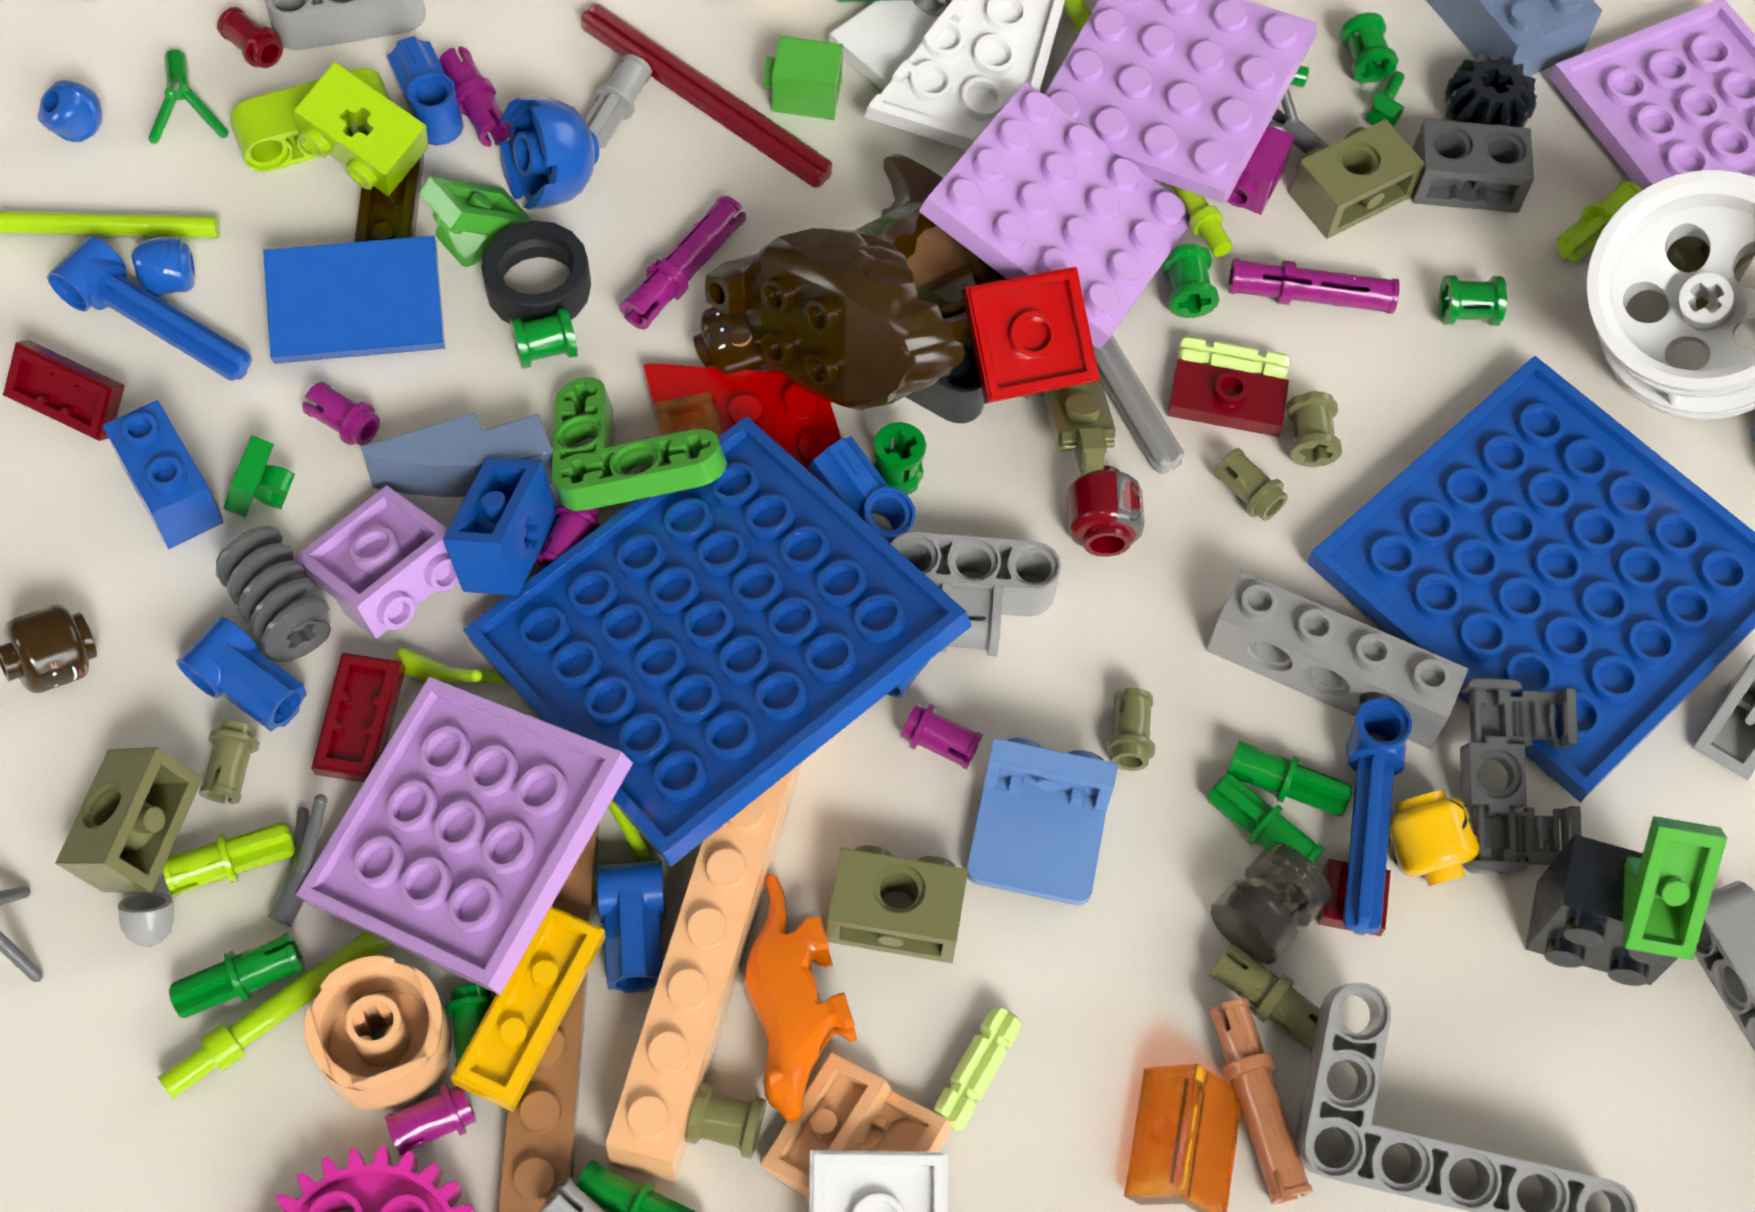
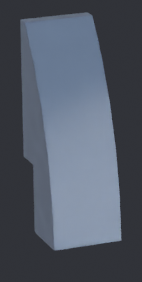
[361,412,553,497]

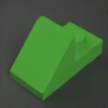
[419,176,533,267]
[1623,816,1727,960]

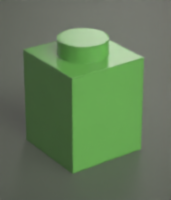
[763,36,843,120]

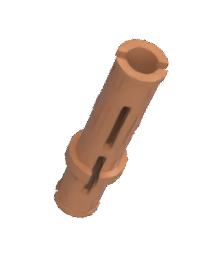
[1208,998,1313,1205]

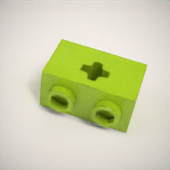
[294,62,428,196]

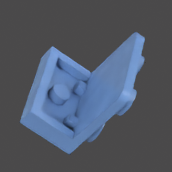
[967,737,1118,906]

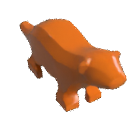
[744,873,857,1122]

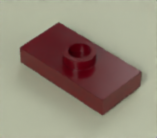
[3,340,125,441]
[1167,359,1289,437]
[311,652,406,782]

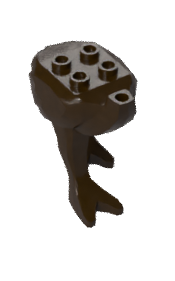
[705,153,1007,411]

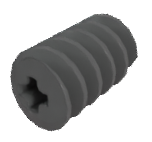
[216,525,331,662]

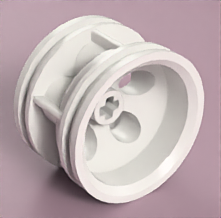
[1587,170,1755,420]

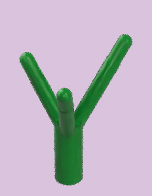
[148,50,229,144]

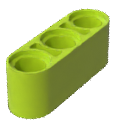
[230,68,390,172]

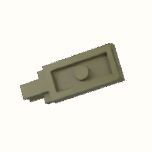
[1041,372,1116,477]

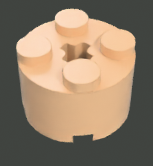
[304,956,452,1111]

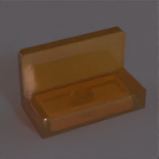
[1124,1064,1241,1212]

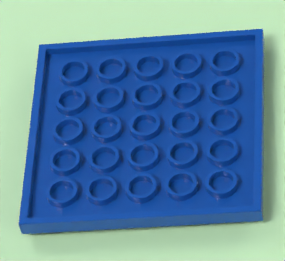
[1307,355,1755,803]
[463,416,972,867]

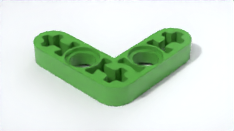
[551,377,727,511]

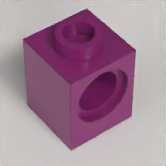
[1227,125,1295,215]

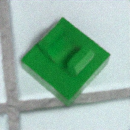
[223,435,295,517]

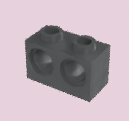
[1412,119,1534,213]

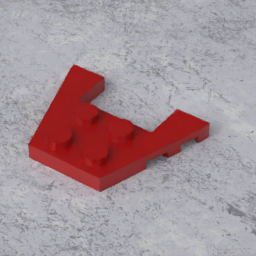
[643,363,842,474]

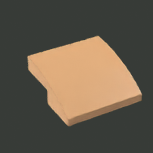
[760,1052,952,1200]

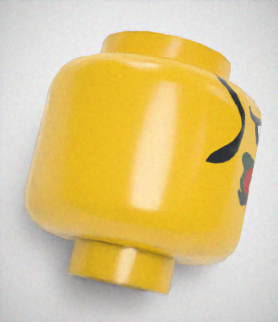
[1389,789,1479,886]

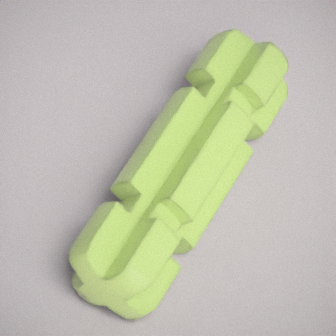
[1177,336,1289,379]
[933,1006,1021,1131]

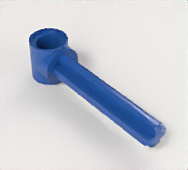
[47,236,252,381]
[1342,698,1412,935]

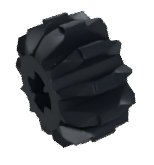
[1444,52,1537,128]

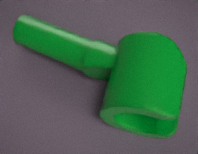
[1365,71,1405,127]

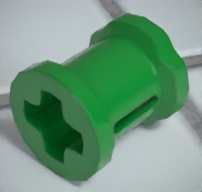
[1339,12,1399,84]
[1162,244,1219,318]
[1438,275,1507,326]
[510,307,578,369]
[873,422,926,495]

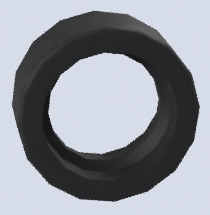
[481,220,591,324]

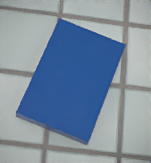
[263,236,446,364]

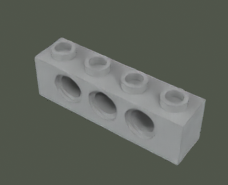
[1207,570,1469,749]

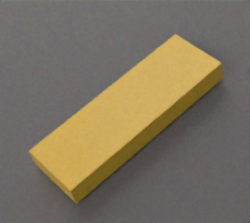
[451,906,606,1112]

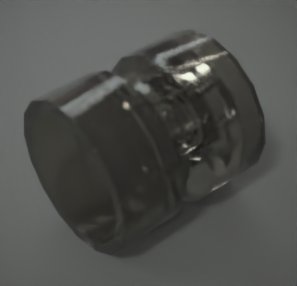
[1210,842,1332,965]

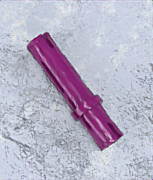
[619,195,746,330]
[1228,258,1400,314]

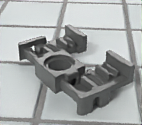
[1459,678,1582,875]

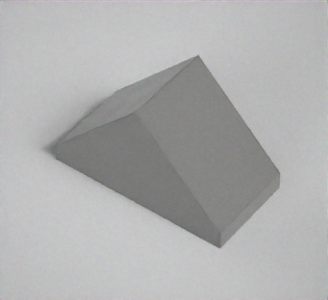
[1693,654,1755,780]

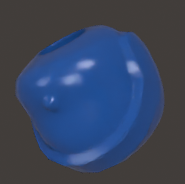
[37,81,102,142]
[131,237,195,297]

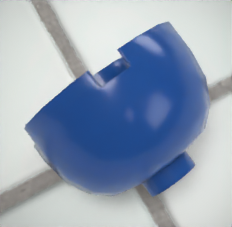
[500,96,599,210]

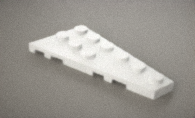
[864,0,1065,151]

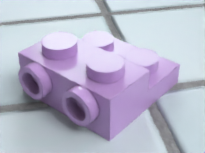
[294,485,459,639]

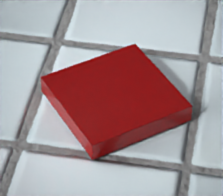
[961,266,1100,404]

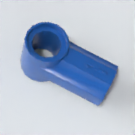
[387,36,464,145]
[808,436,915,543]
[176,616,307,732]
[597,860,665,993]

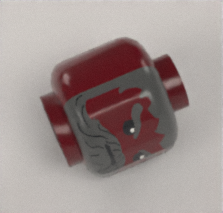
[1067,465,1145,557]

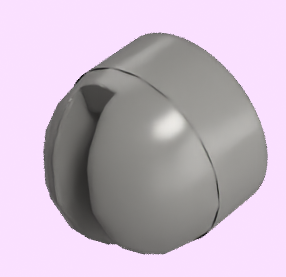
[118,893,174,947]

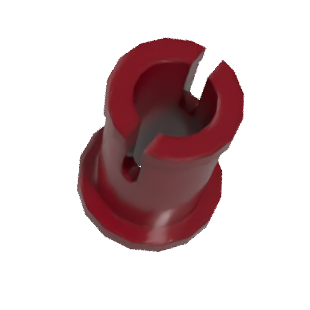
[217,7,283,68]

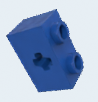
[102,400,223,549]
[443,458,557,596]

